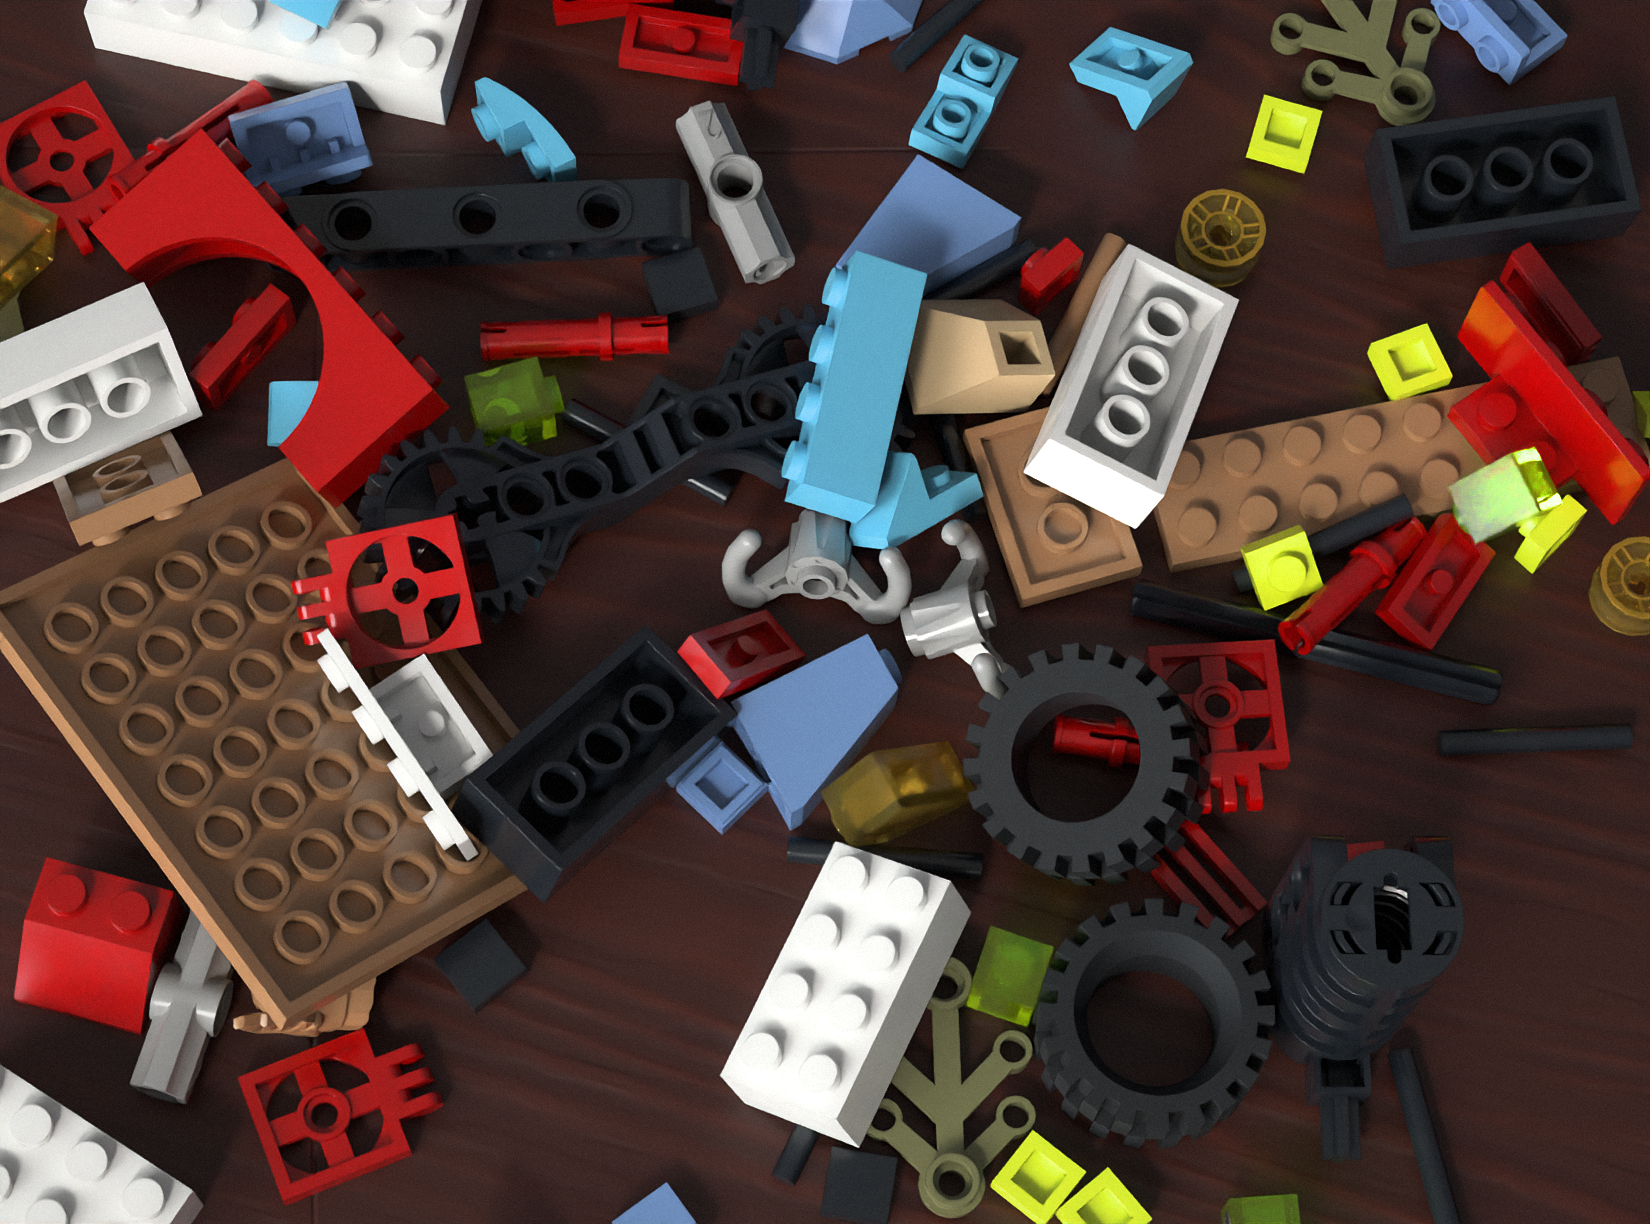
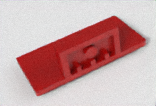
[1447,280,1650,525]

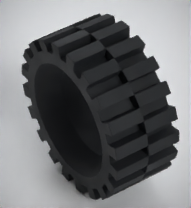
[963,643,1210,887]
[1032,898,1275,1149]

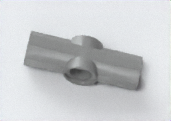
[676,100,795,284]
[130,909,235,1105]

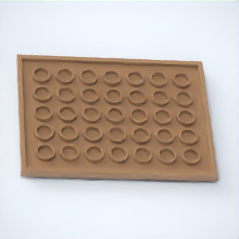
[0,458,528,1031]

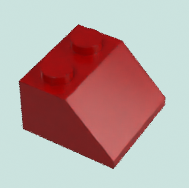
[14,857,185,1036]

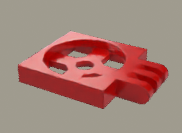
[0,80,135,257]
[290,513,485,669]
[1144,639,1291,814]
[237,1028,444,1206]

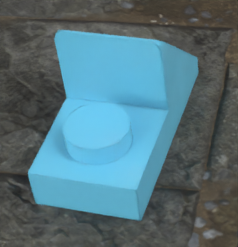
[1070,27,1193,131]
[848,451,984,549]

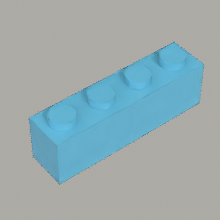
[782,250,927,523]

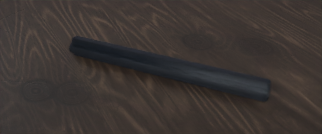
[1129,579,1503,705]

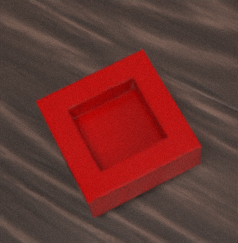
[1017,237,1084,317]

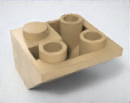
[904,299,1056,414]

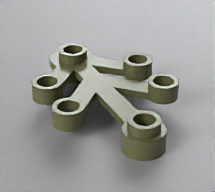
[1270,0,1441,126]
[866,957,1036,1218]

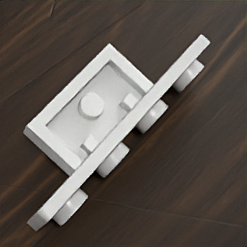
[316,628,493,861]

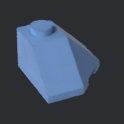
[783,0,923,64]

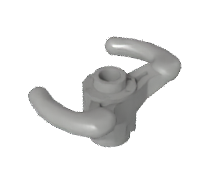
[722,508,912,624]
[900,519,1011,700]

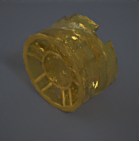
[1175,189,1266,287]
[1588,536,1650,636]

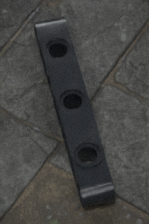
[266,178,693,274]

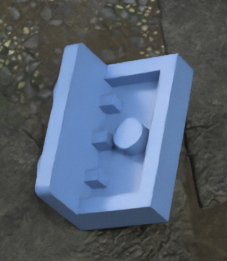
[1430,0,1568,86]
[228,81,373,197]

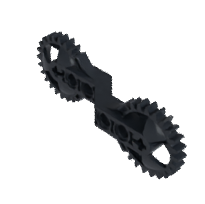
[356,303,921,626]

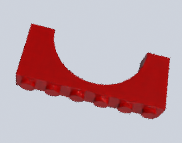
[89,128,450,508]

